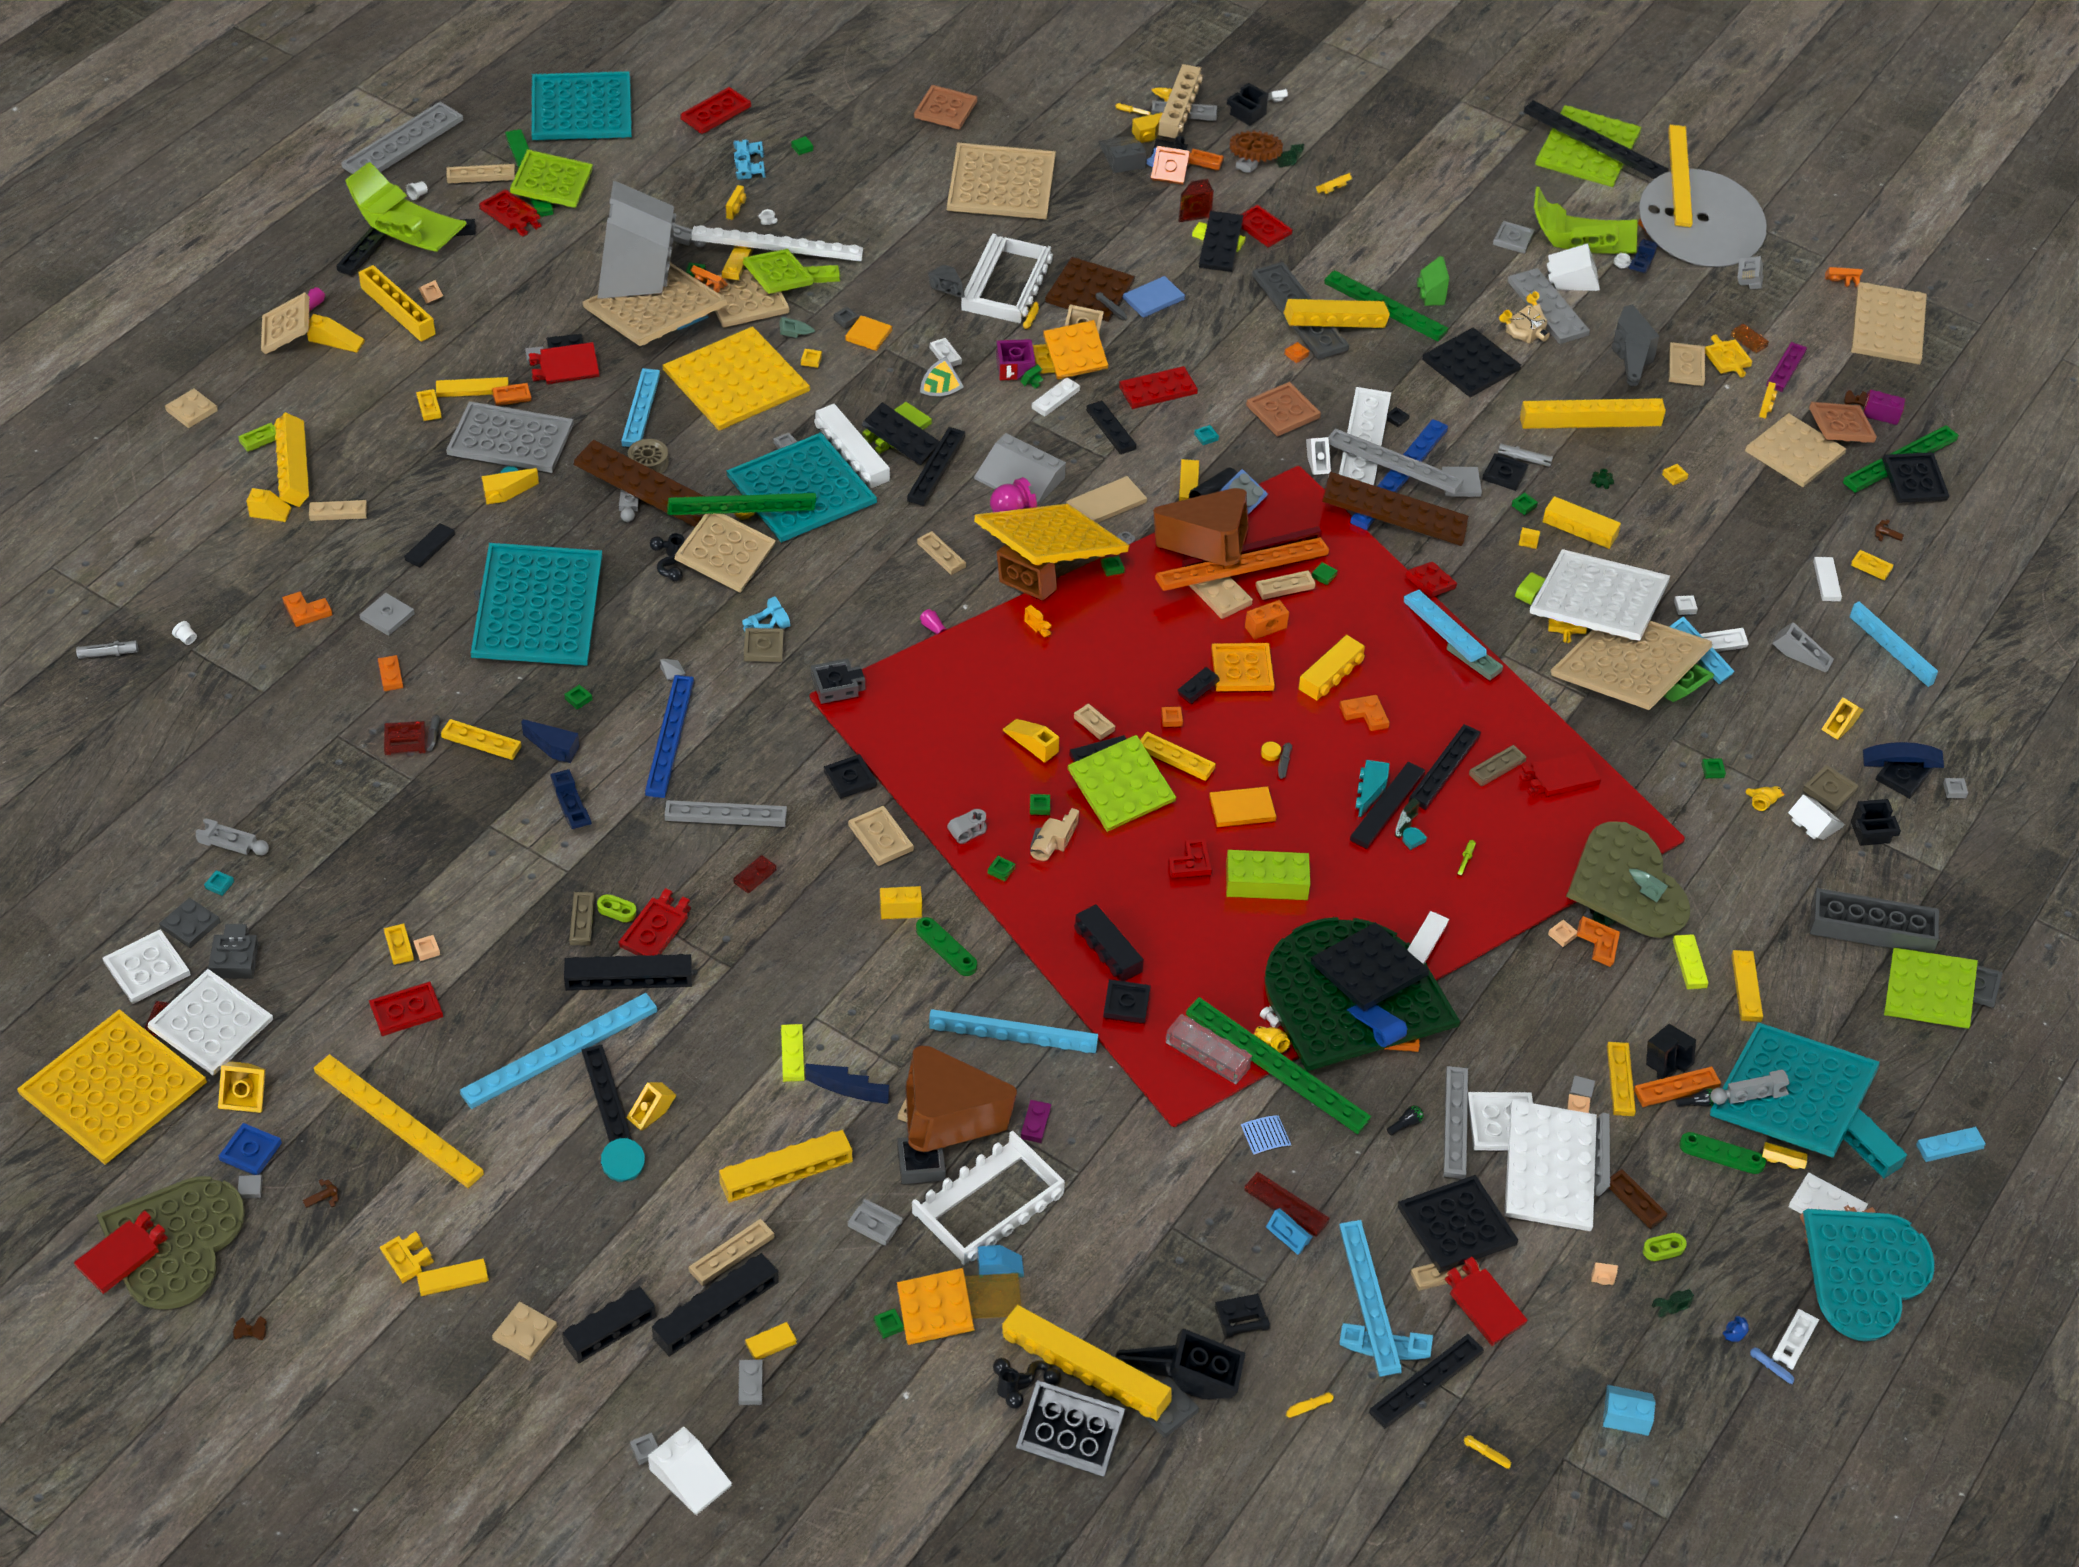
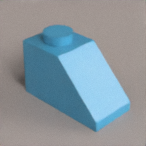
[977,1245,1024,1280]

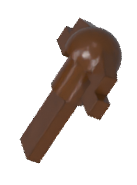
[1875,519,1904,541]
[303,1178,338,1208]

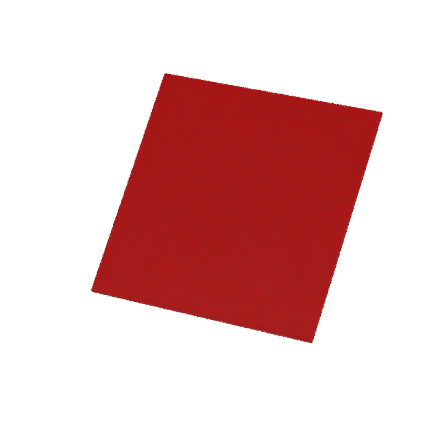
[810,466,1685,1127]

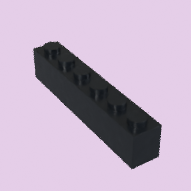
[564,954,692,991]
[652,1253,779,1357]

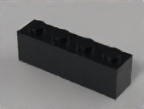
[1074,904,1144,981]
[562,1287,656,1364]

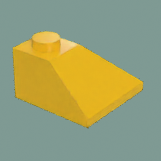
[218,1061,265,1113]

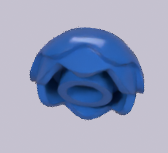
[1723,1316,1749,1342]

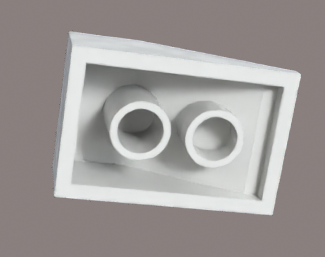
[648,1426,732,1515]

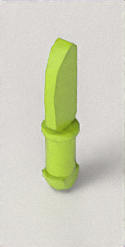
[1457,840,1476,875]

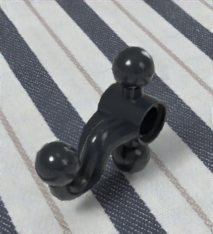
[649,533,685,582]
[993,1358,1061,1409]

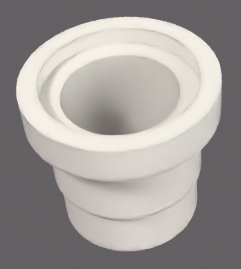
[406,181,428,200]
[172,621,197,645]

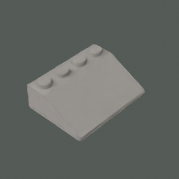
[974,433,1066,506]

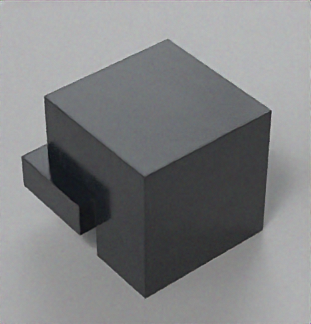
[1227,83,1269,126]
[1851,799,1901,846]
[1646,1024,1696,1079]

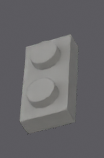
[739,1360,763,1405]

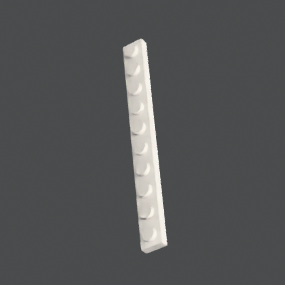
[691,226,863,261]

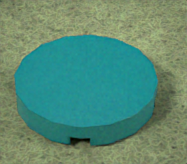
[601,1138,645,1182]

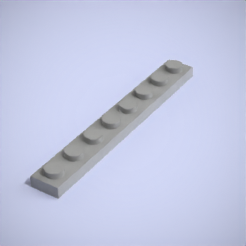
[1328,428,1464,494]

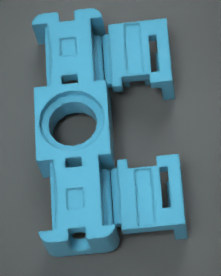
[734,139,765,180]

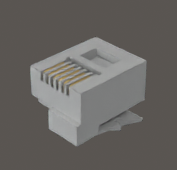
[1738,256,1764,290]

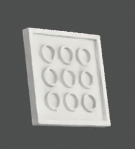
[148,969,273,1076]

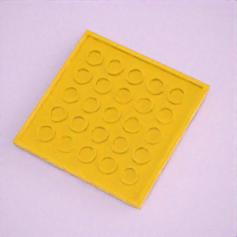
[663,326,810,431]
[974,504,1129,565]
[17,1009,207,1165]

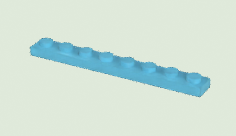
[929,1009,1098,1053]
[1339,1220,1402,1377]

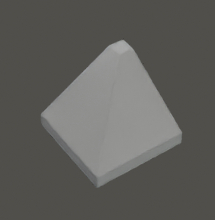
[660,659,686,681]

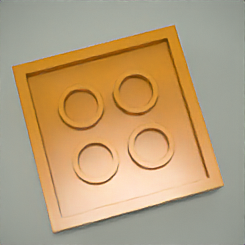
[1043,320,1108,380]
[1211,643,1274,691]
[897,1268,975,1345]

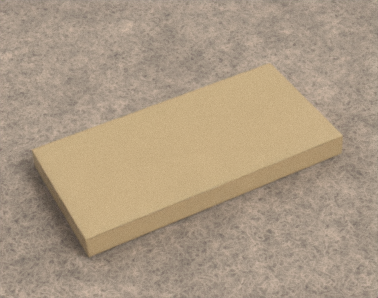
[1066,476,1147,523]

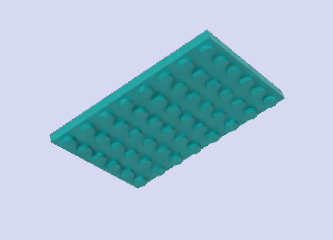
[471,543,602,666]

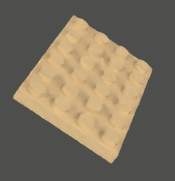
[1851,282,1927,364]

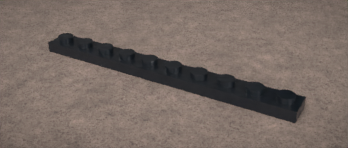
[1523,100,1669,179]

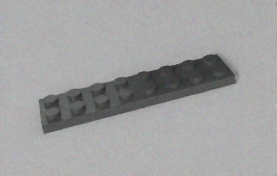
[1252,262,1349,359]

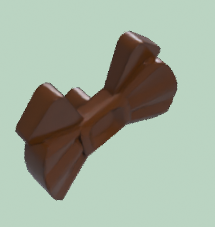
[1844,390,1867,407]
[233,1316,267,1340]

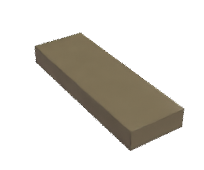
[1469,745,1526,786]
[569,892,595,946]

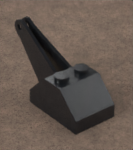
[1116,1328,1246,1399]

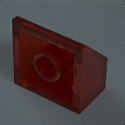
[1178,179,1214,223]

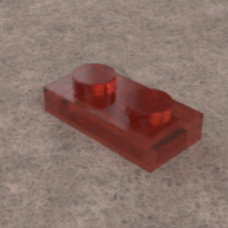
[733,855,776,894]

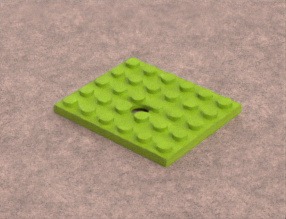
[1535,105,1642,187]

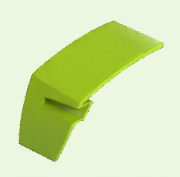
[345,162,467,252]
[1534,187,1638,254]

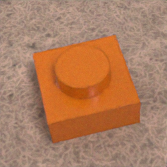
[1285,342,1310,363]
[1161,707,1183,727]

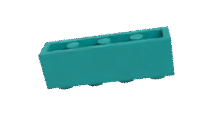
[1843,1108,1907,1179]

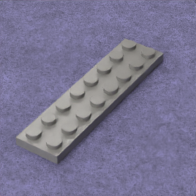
[341,102,463,174]

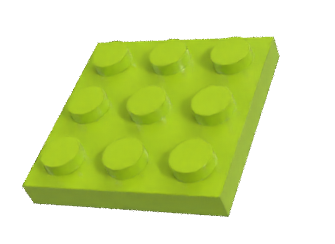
[743,249,814,294]

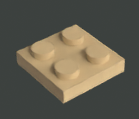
[165,389,218,428]
[492,1301,557,1361]

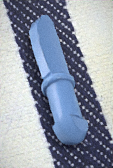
[1750,1348,1794,1384]

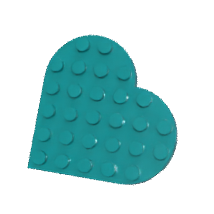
[1803,1209,1934,1341]

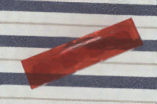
[1244,1171,1330,1237]

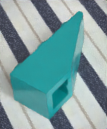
[1355,760,1390,817]

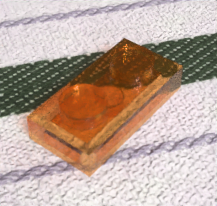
[1731,323,1769,353]

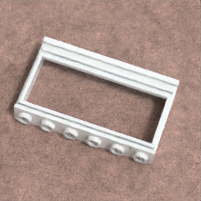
[961,233,1053,323]
[912,1131,1065,1265]

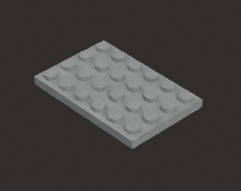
[446,401,574,473]

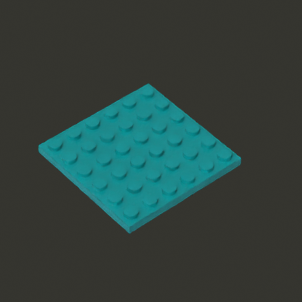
[532,71,632,141]
[726,433,877,542]
[1710,1022,1880,1158]

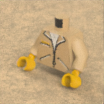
[1499,291,1550,343]

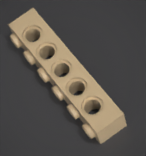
[1158,64,1203,138]

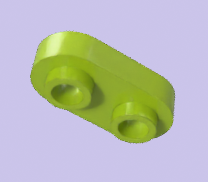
[597,894,637,922]
[1643,1233,1687,1261]

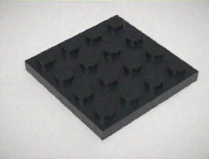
[1422,327,1521,398]
[1311,922,1429,1011]
[1398,1175,1518,1273]

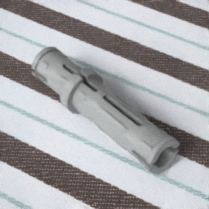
[1498,443,1553,467]
[76,640,138,659]

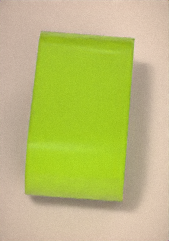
[1515,572,1546,605]

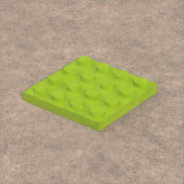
[510,150,593,208]
[1068,735,1176,832]
[1884,948,1978,1029]

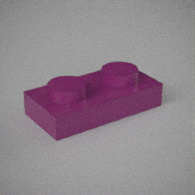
[1020,1100,1051,1143]

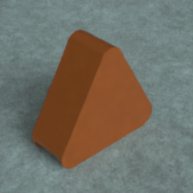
[1153,488,1249,565]
[905,1046,1017,1152]

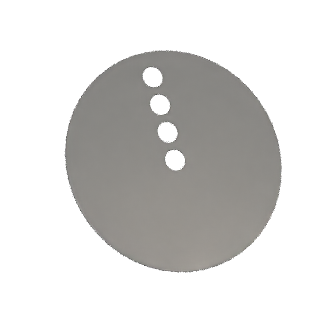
[1639,169,1767,267]

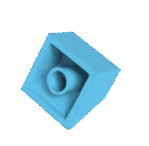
[1603,1385,1655,1436]

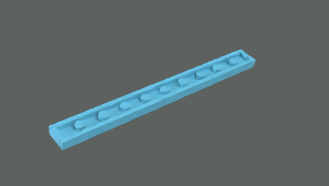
[460,993,657,1109]

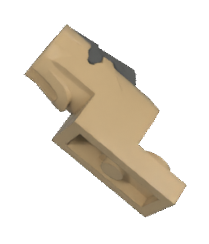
[1030,808,1079,861]

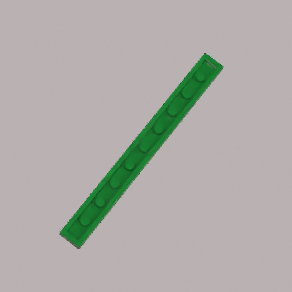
[1186,997,1371,1134]

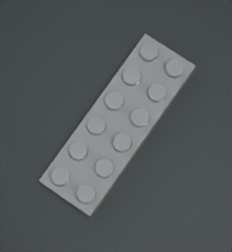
[1507,268,1590,344]

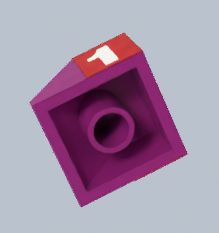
[996,339,1035,380]
[1863,390,1905,425]

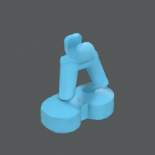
[742,596,790,632]

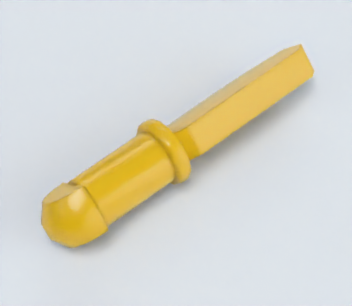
[1115,103,1151,116]
[1023,302,1039,329]
[1286,1392,1334,1418]
[1464,1435,1511,1469]

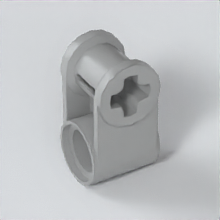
[947,809,987,844]

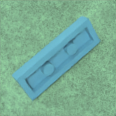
[1916,1127,1986,1162]

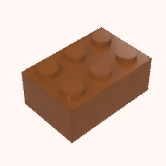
[996,544,1057,600]

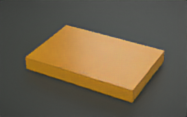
[1209,787,1276,827]

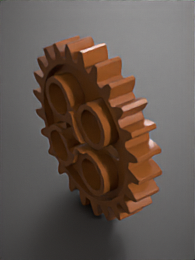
[1230,130,1283,162]

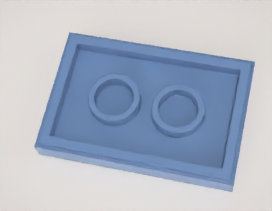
[1123,276,1185,318]

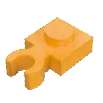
[1025,605,1051,637]

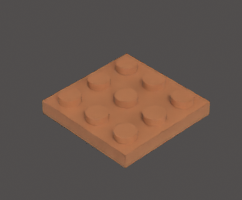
[914,85,977,130]
[1246,382,1321,437]
[1809,402,1877,443]

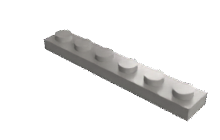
[664,800,787,827]
[1443,1066,1468,1179]

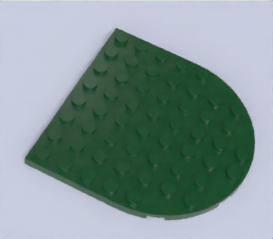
[1265,917,1461,1071]

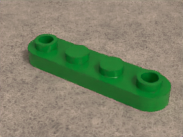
[916,917,977,976]
[1679,1132,1766,1174]

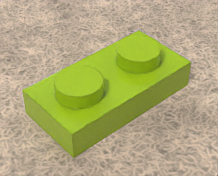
[804,265,840,283]
[238,423,276,452]

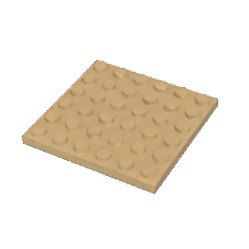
[947,143,1056,219]
[583,262,727,346]
[1551,621,1712,710]

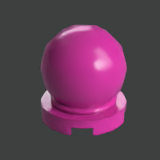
[990,477,1037,512]

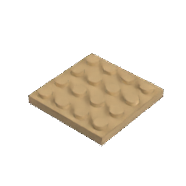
[703,269,789,328]
[1745,413,1846,487]
[674,513,776,593]

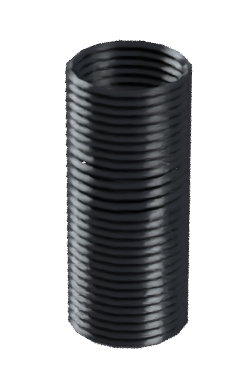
[1189,468,1238,499]

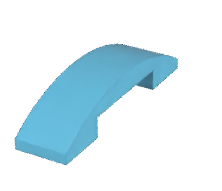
[1340,1323,1433,1360]

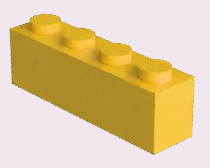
[1543,496,1621,549]
[1299,635,1365,701]

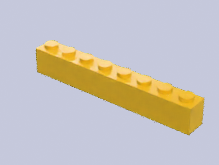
[1520,398,1666,429]
[1002,1305,1172,1421]

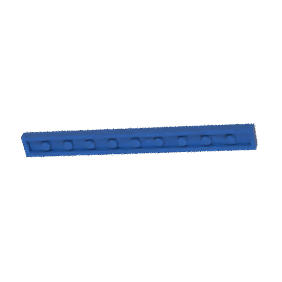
[1350,419,1448,530]

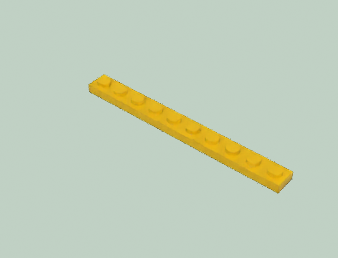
[314,1054,484,1188]

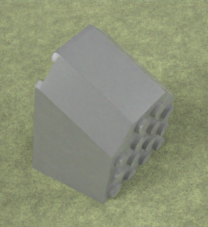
[598,181,676,299]

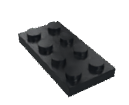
[1199,211,1243,272]
[862,402,940,466]

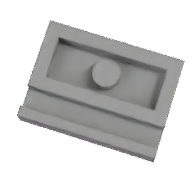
[848,1198,902,1246]

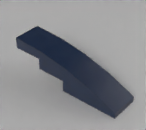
[805,1064,889,1104]

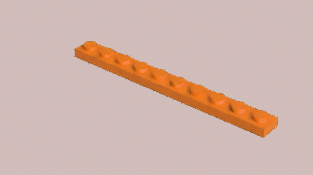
[1155,537,1329,591]

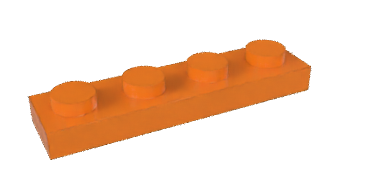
[1634,1066,1721,1107]

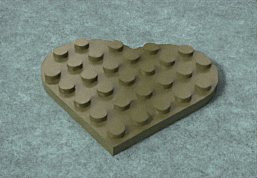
[1566,822,1690,938]
[96,1176,245,1310]

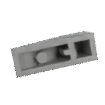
[1772,622,1834,672]

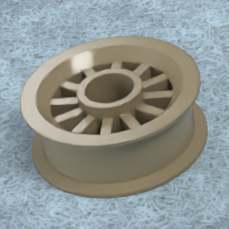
[628,439,669,474]

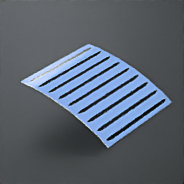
[1241,1115,1291,1154]

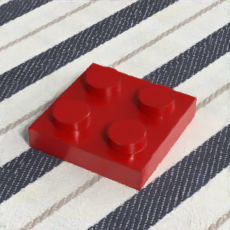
[1405,562,1457,598]

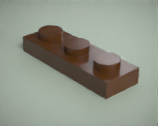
[1609,1169,1668,1229]

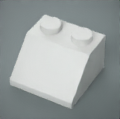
[1788,795,1845,840]

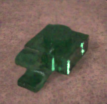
[1652,1289,1694,1317]

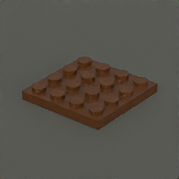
[1045,257,1135,322]

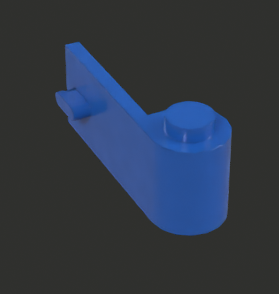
[1347,1005,1407,1048]

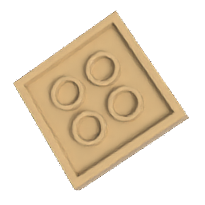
[261,292,309,354]

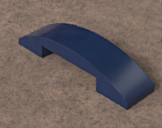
[1629,239,1658,274]
[1863,742,1944,768]
[550,769,592,829]

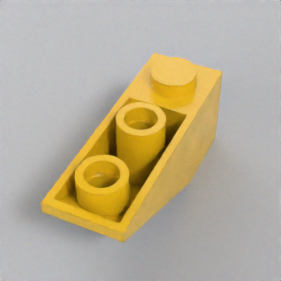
[1003,719,1060,762]

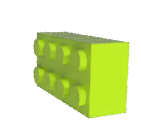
[1226,850,1310,900]

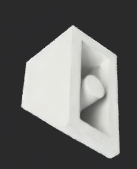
[1306,437,1331,475]

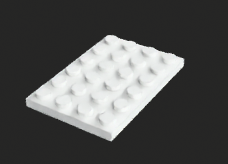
[1504,1100,1597,1231]

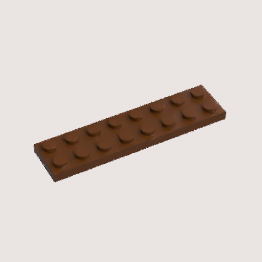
[574,439,705,527]
[1322,471,1469,546]

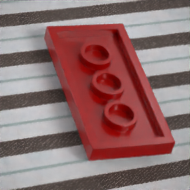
[680,87,751,134]
[1119,366,1198,409]

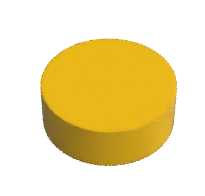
[1261,742,1281,761]

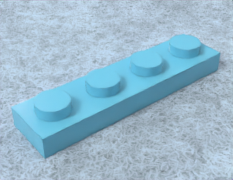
[1670,616,1735,684]

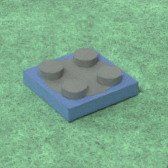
[1220,469,1268,514]

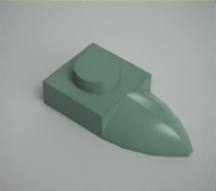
[779,317,815,338]
[1629,869,1668,902]

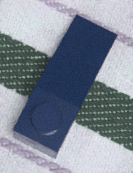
[522,719,580,763]

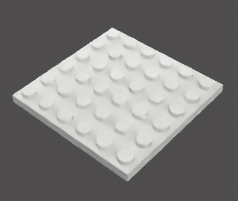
[1530,549,1670,641]

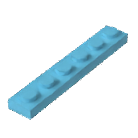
[622,368,660,447]
[1404,590,1487,662]
[1850,602,1938,687]

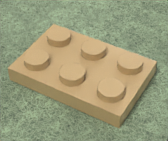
[1669,342,1705,386]
[1189,576,1253,619]
[848,805,913,866]

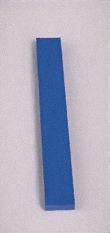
[645,675,694,798]

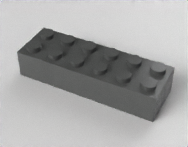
[1810,888,1939,953]

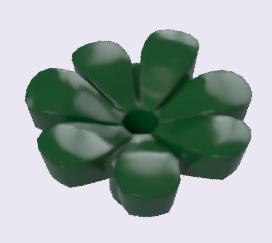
[1590,468,1614,489]

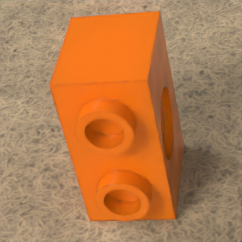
[1245,600,1289,640]

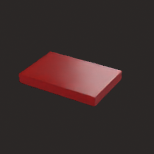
[1241,205,1293,248]
[369,981,443,1036]

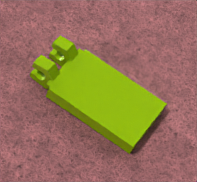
[862,402,932,454]

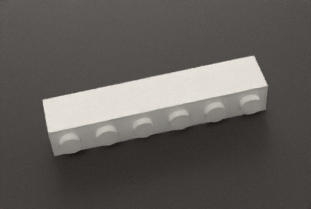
[814,404,890,489]

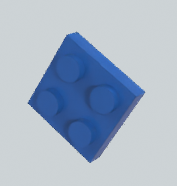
[219,1123,282,1175]

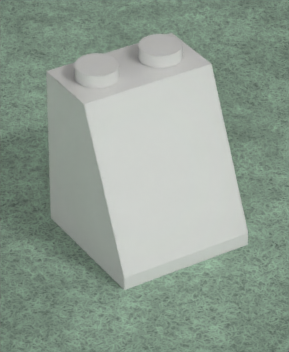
[1547,244,1600,291]

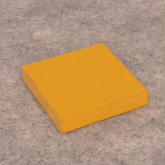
[845,315,892,351]

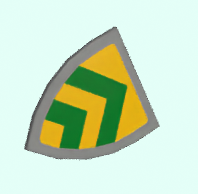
[920,356,964,396]

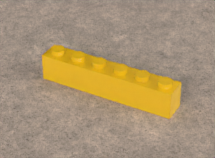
[358,265,436,342]
[1284,299,1390,328]
[274,412,309,507]
[719,1129,852,1203]

